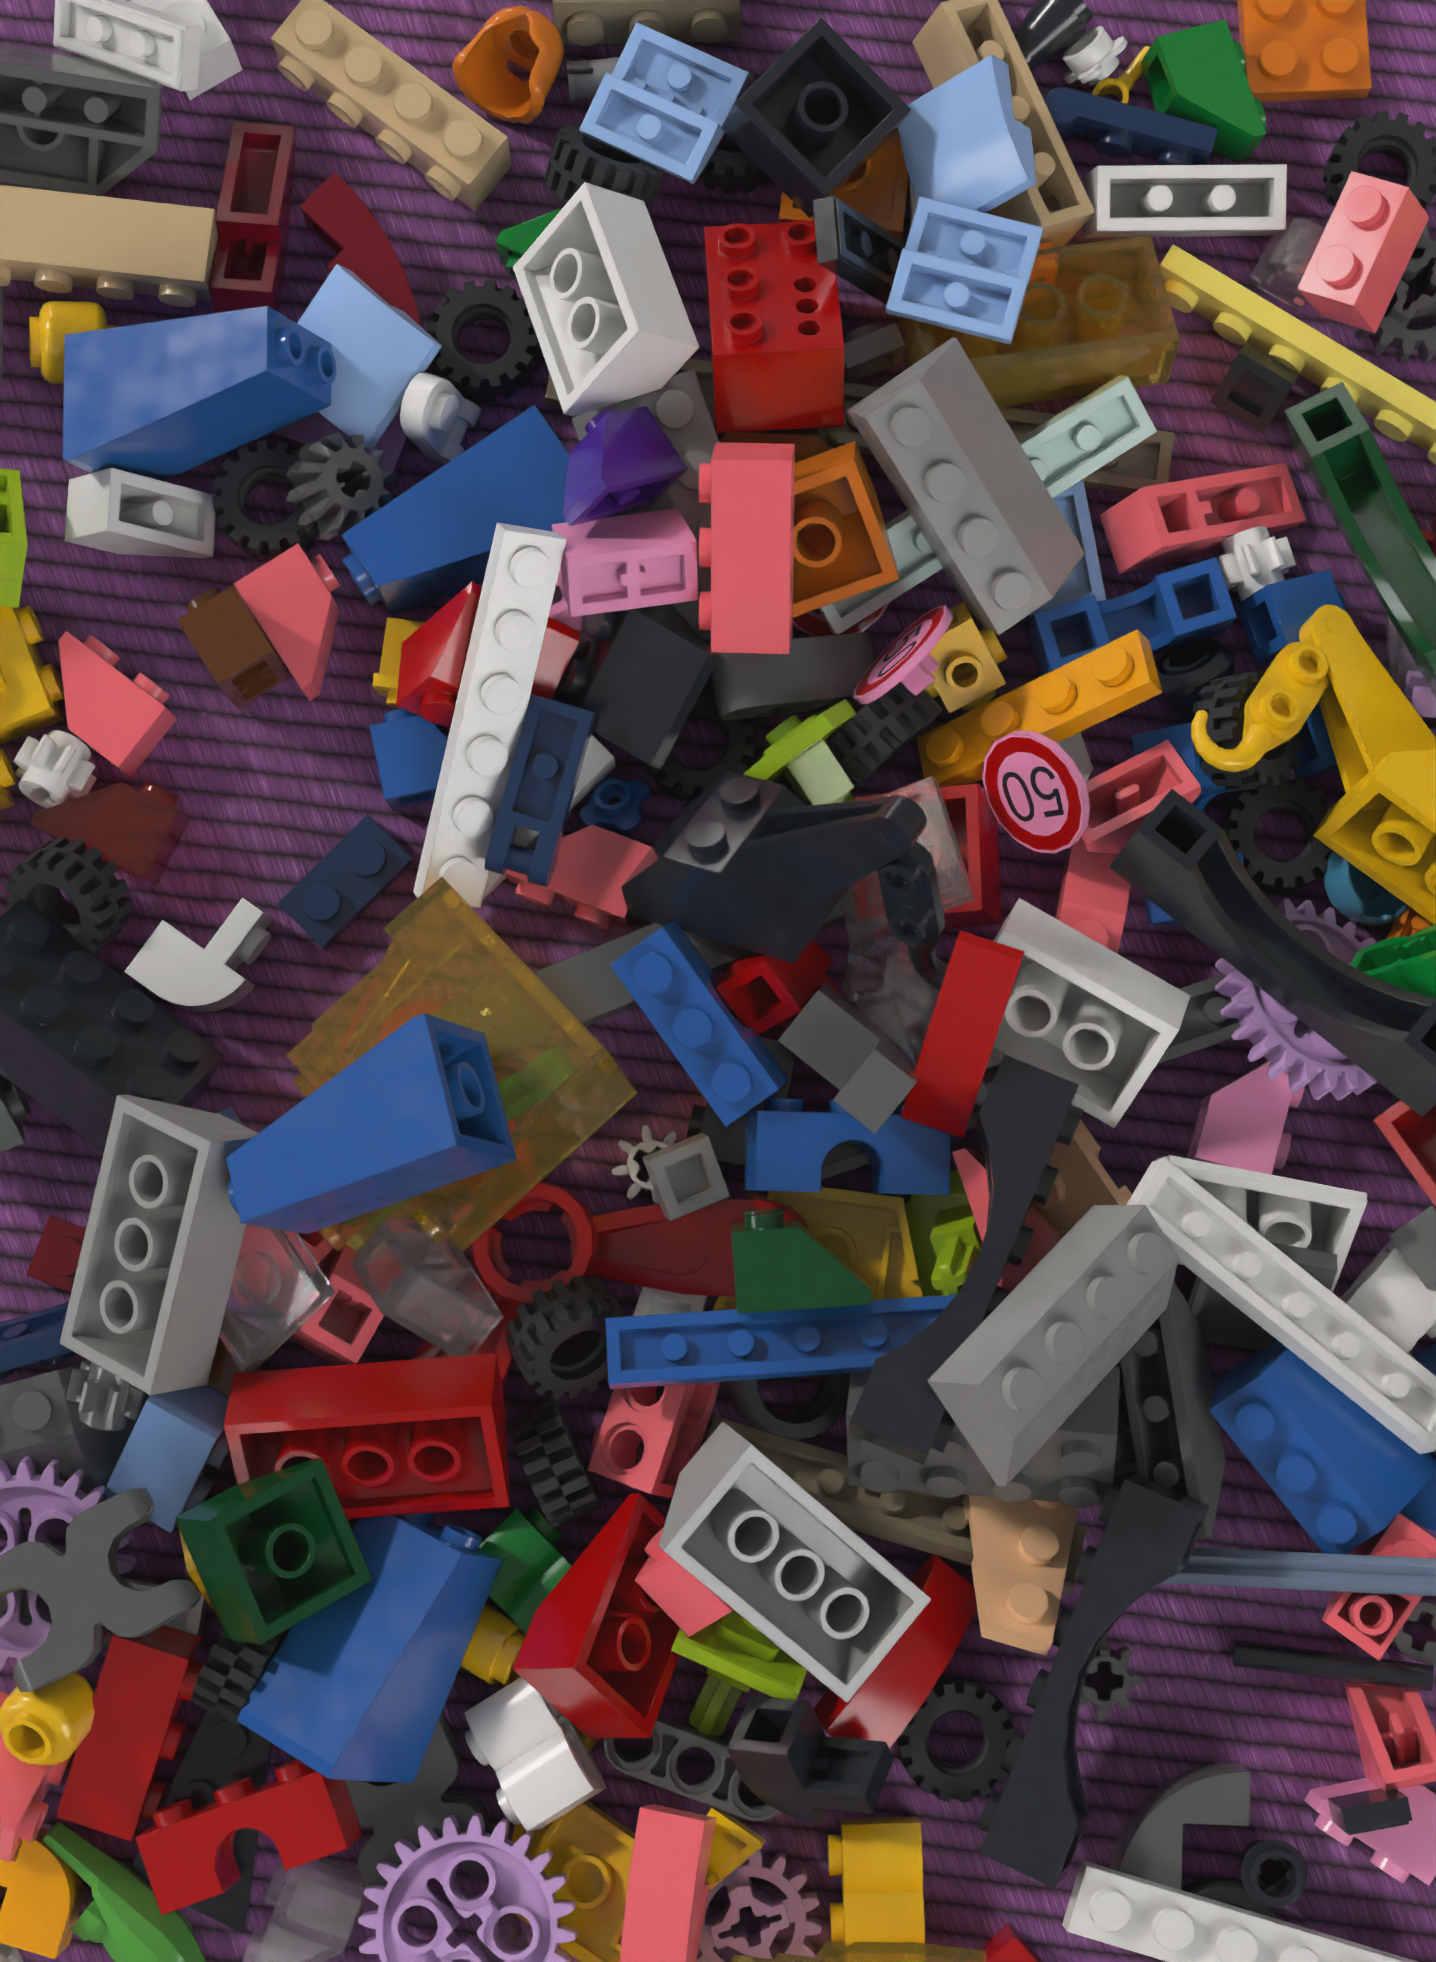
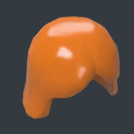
[452,5,565,124]

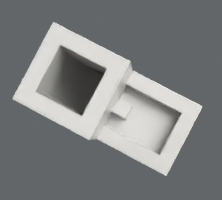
[124,897,272,1012]

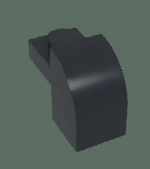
[727,1696,894,1824]

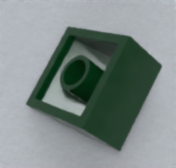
[731,1208,873,1314]
[175,1458,372,1645]

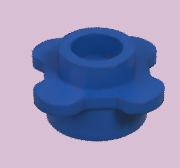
[580,774,651,836]

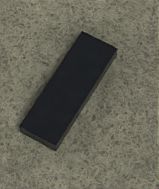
[813,196,906,305]

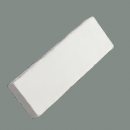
[53,0,202,92]

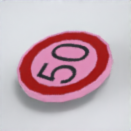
[854,605,953,704]
[982,730,1090,854]

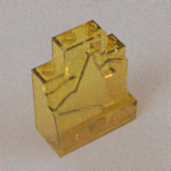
[286,877,637,1259]

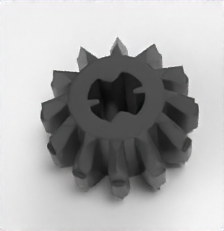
[286,431,396,542]

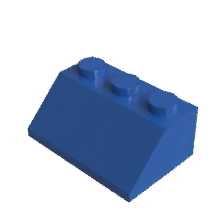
[1209,1340,1436,1554]

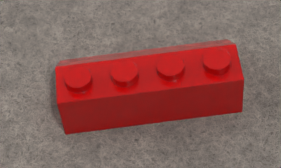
[224,1353,510,1519]

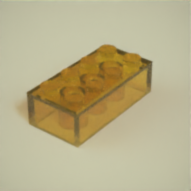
[898,234,1180,407]

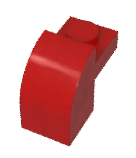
[715,940,844,1034]

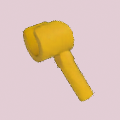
[1092,46,1150,104]

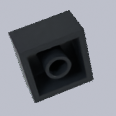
[721,18,911,218]

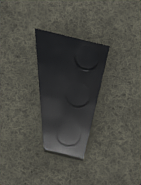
[130,1711,273,1934]

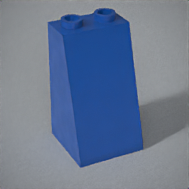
[63,306,336,481]
[342,405,569,616]
[226,1013,517,1234]
[237,1512,502,1783]

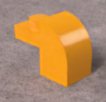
[0,1826,84,1959]

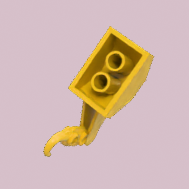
[1191,605,1436,924]

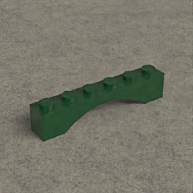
[1284,382,1436,698]

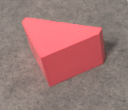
[1079,739,1201,854]
[1345,1681,1436,1792]

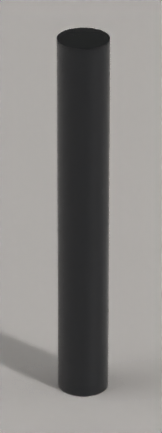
[1233,1640,1434,1692]

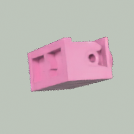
[552,508,698,617]

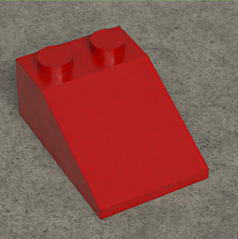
[513,1493,680,1738]

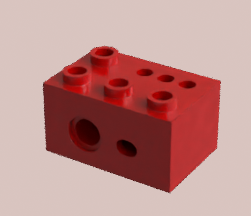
[704,220,844,433]

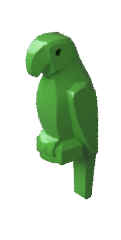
[43,1823,206,1962]

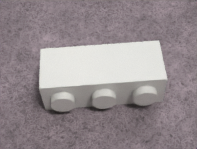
[1085,164,1287,238]

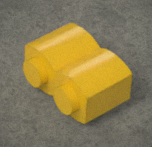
[828,1816,925,1961]

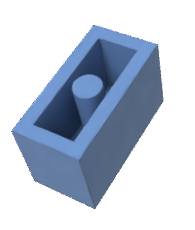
[103,1385,230,1533]

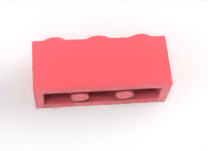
[699,442,795,654]

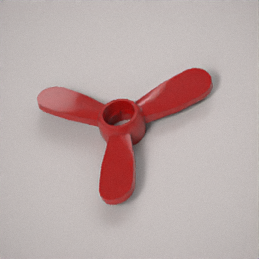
[380,999,810,1389]

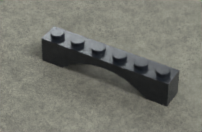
[1109,789,1436,1117]
[848,1054,1084,1465]
[978,1474,1210,1888]

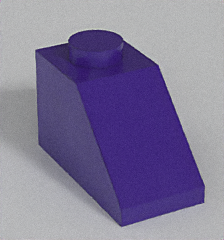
[563,406,688,526]

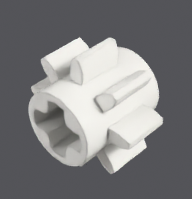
[1218,526,1296,602]
[13,730,97,810]
[612,1125,677,1204]

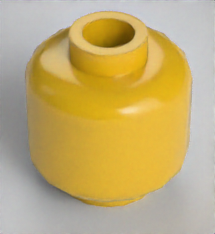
[29,301,119,384]
[0,1672,95,1766]

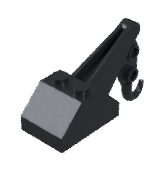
[621,771,946,990]

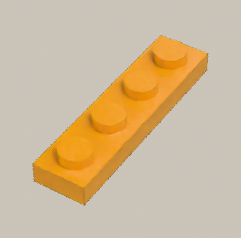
[916,629,1162,789]

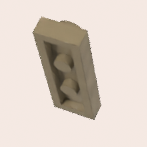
[553,0,740,46]

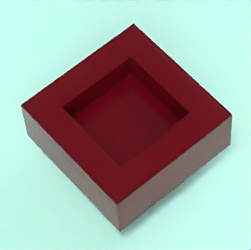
[26,1215,86,1292]

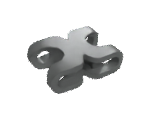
[0,1488,201,1693]
[345,1710,494,1919]

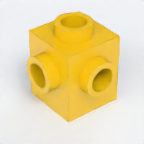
[925,602,1008,713]

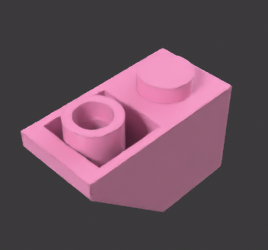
[1187,1061,1305,1175]
[1304,1778,1436,1886]

